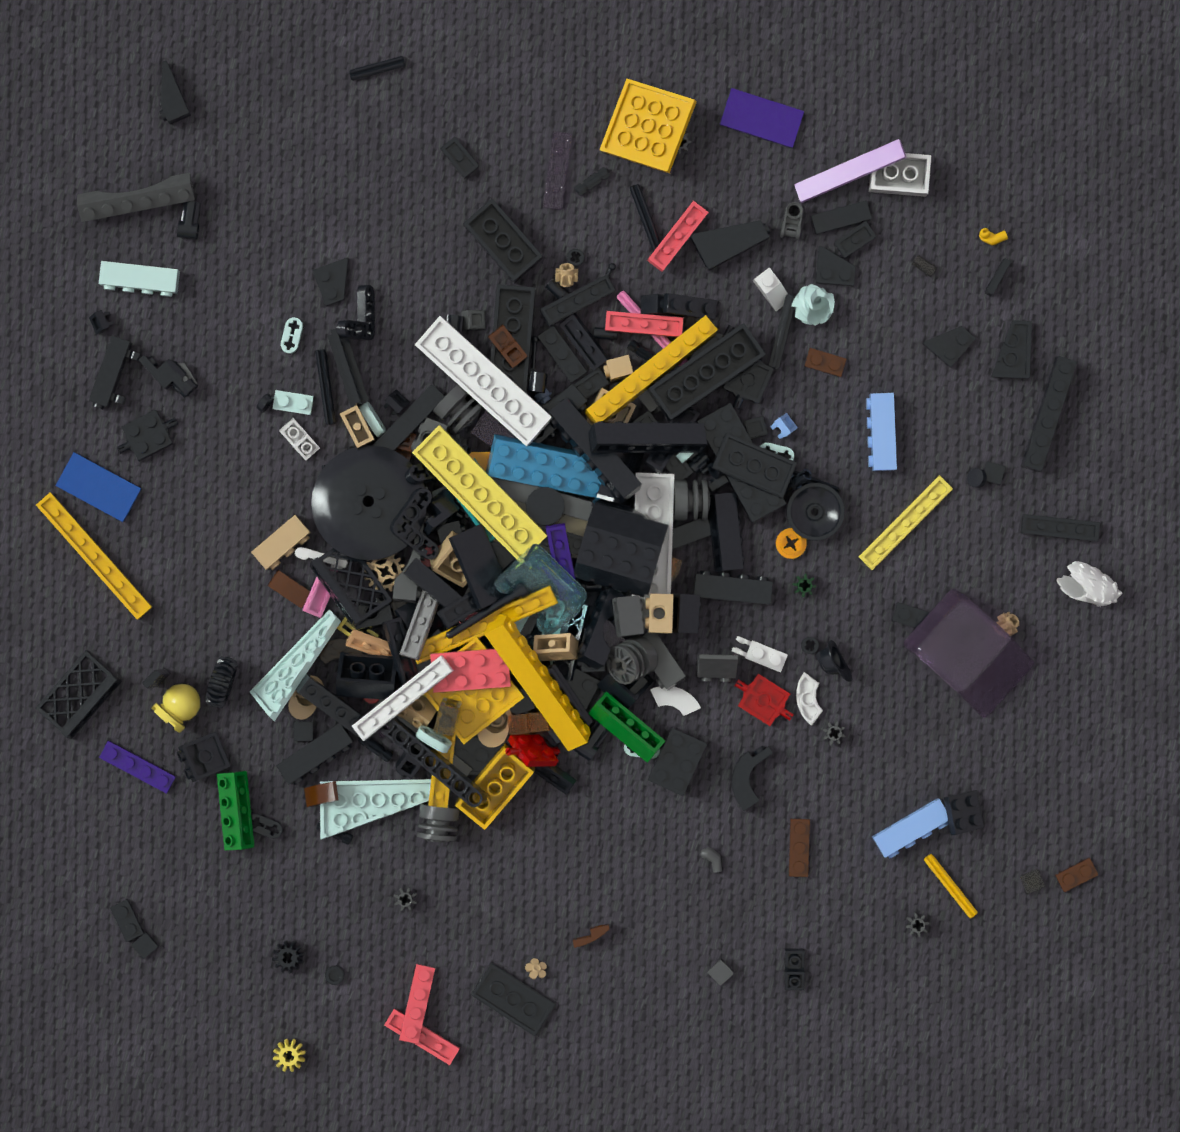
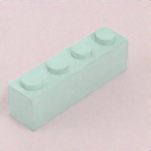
[99,261,180,297]

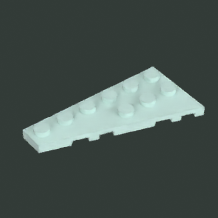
[250,609,341,721]
[320,779,431,840]

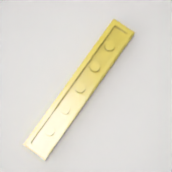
[859,475,953,570]

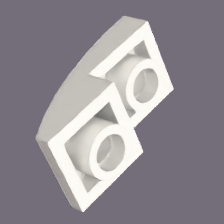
[279,418,320,460]

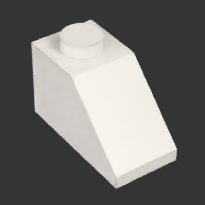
[753,268,788,311]

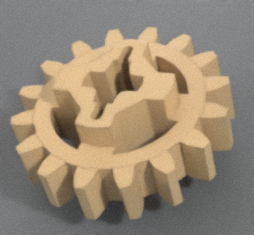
[364,555,405,592]

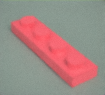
[647,201,709,272]
[605,311,683,337]
[399,964,435,1044]
[384,1008,460,1065]

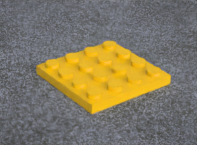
[600,79,697,173]
[424,637,525,744]

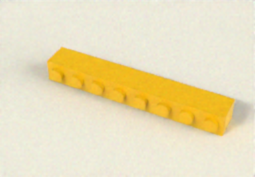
[585,315,718,424]
[484,615,591,751]

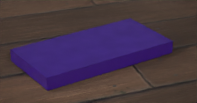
[720,88,804,148]

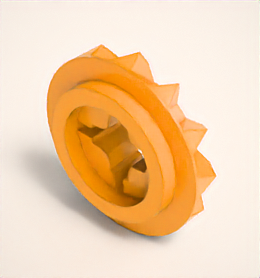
[776,528,806,559]

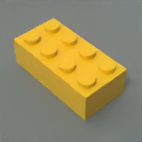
[455,743,535,830]

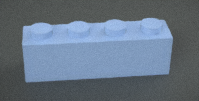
[866,393,897,471]
[872,798,949,859]

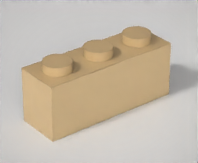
[251,515,311,570]

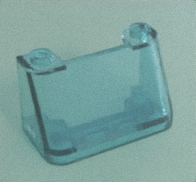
[494,544,587,635]

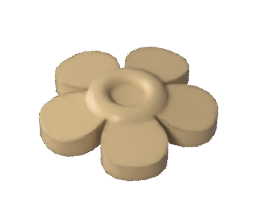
[525,958,547,979]

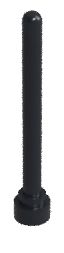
[446,582,530,639]

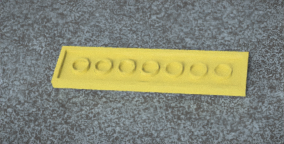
[412,425,547,563]

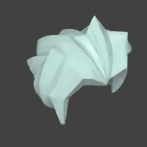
[791,284,835,326]

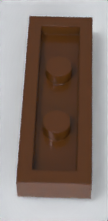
[789,818,810,877]

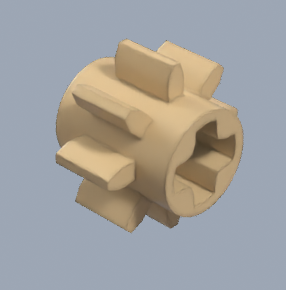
[555,263,578,287]
[995,612,1019,637]

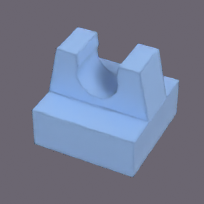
[771,413,798,439]

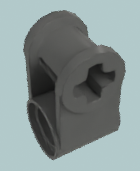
[780,202,803,240]

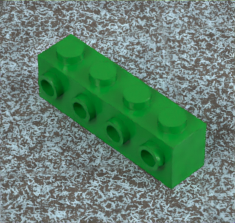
[588,692,665,763]
[217,771,254,851]

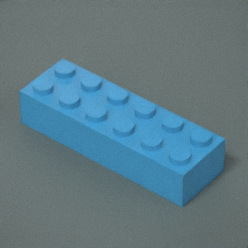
[486,434,601,499]

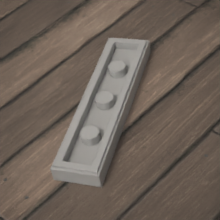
[400,590,439,661]

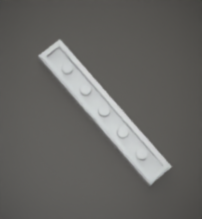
[352,655,454,741]

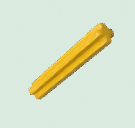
[924,854,978,918]

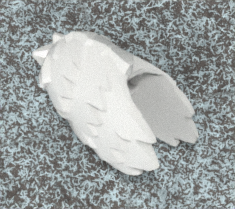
[1057,561,1122,607]

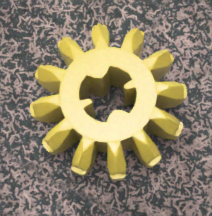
[273,1039,306,1072]

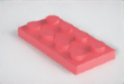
[430,649,511,693]

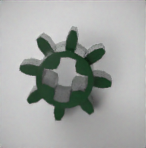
[792,574,816,597]

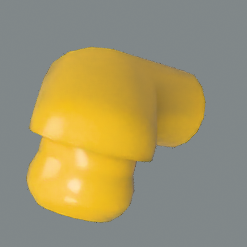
[979,228,1008,245]

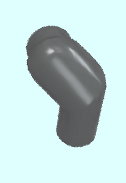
[700,847,722,872]

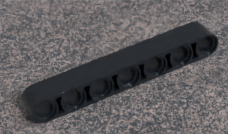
[379,717,487,807]

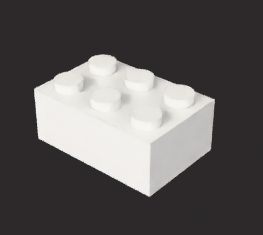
[869,153,931,197]

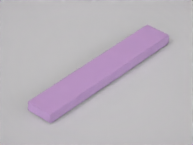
[794,139,907,203]

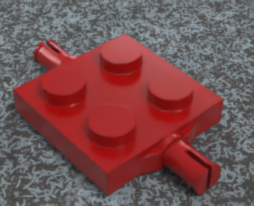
[734,674,794,726]
[505,734,560,767]

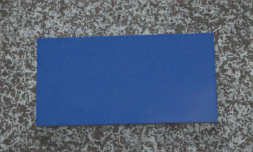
[55,452,142,522]

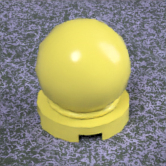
[151,684,200,733]

